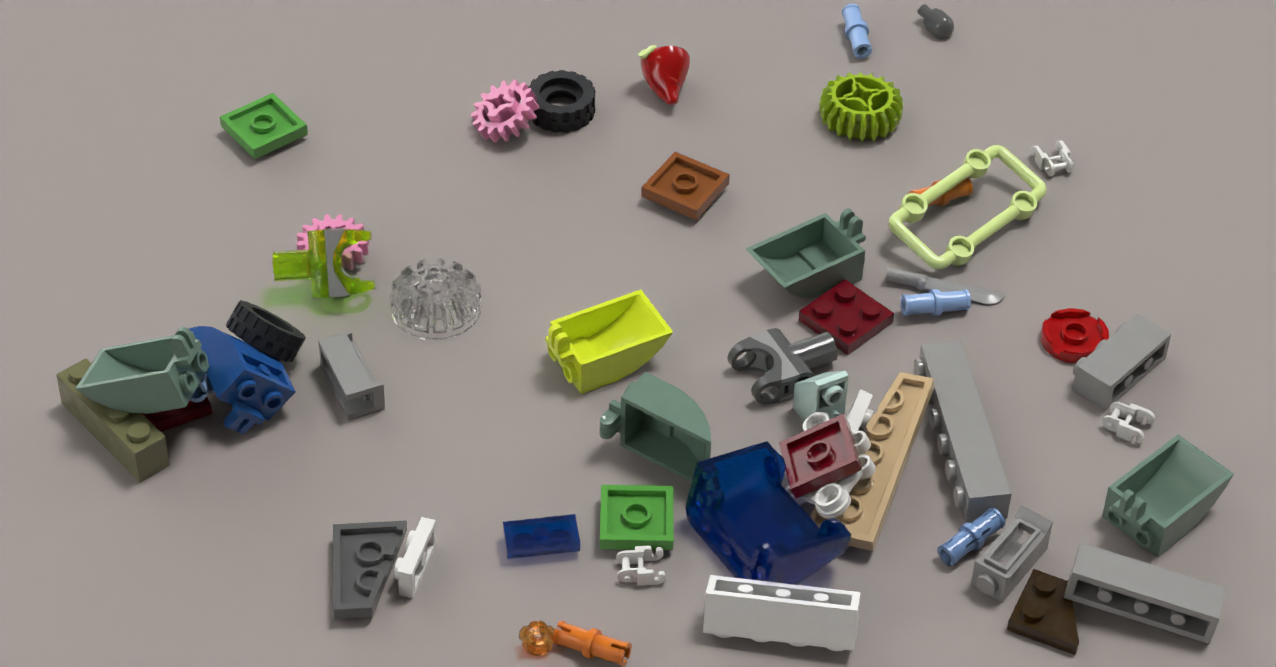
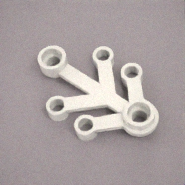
[781,412,876,518]

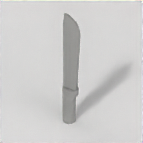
[885,268,1005,305]

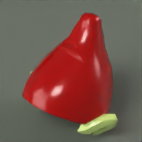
[638,45,690,105]

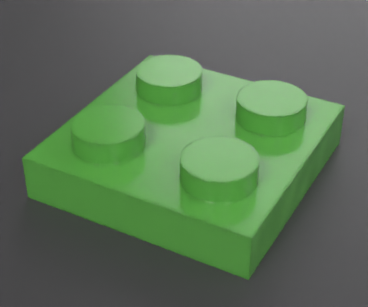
[220,93,308,159]
[600,485,674,550]

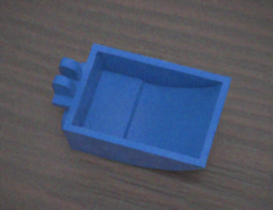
[189,326,296,434]

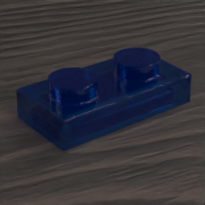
[503,514,580,559]

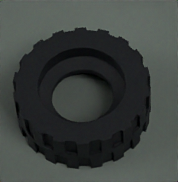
[528,70,595,133]
[226,300,306,363]

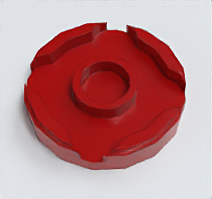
[1041,308,1109,364]

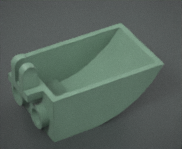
[746,208,866,298]
[75,327,210,414]
[599,372,711,491]
[1102,435,1234,557]

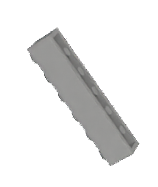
[914,341,1012,522]

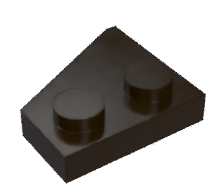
[1007,569,1079,655]

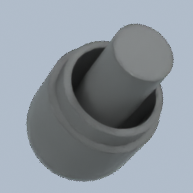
[918,4,954,38]

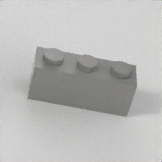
[1072,314,1171,411]

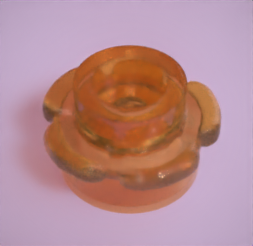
[519,620,555,656]

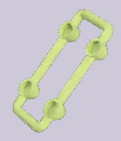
[888,145,1047,269]

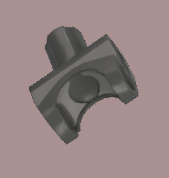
[727,328,838,405]

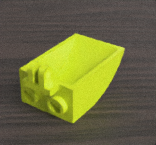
[545,289,673,394]

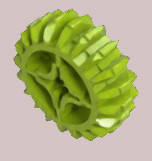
[819,72,903,142]

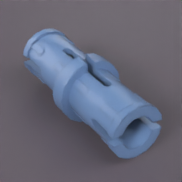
[937,507,1005,566]

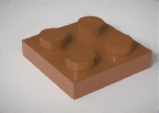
[641,152,730,220]

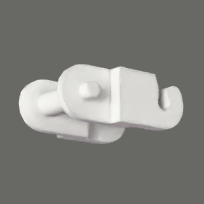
[1031,140,1074,177]
[1102,402,1155,443]
[616,546,666,586]

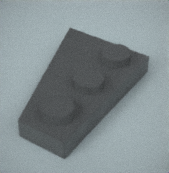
[333,520,407,620]

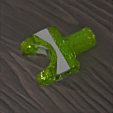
[272,228,376,298]

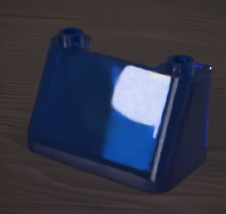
[685,441,852,585]

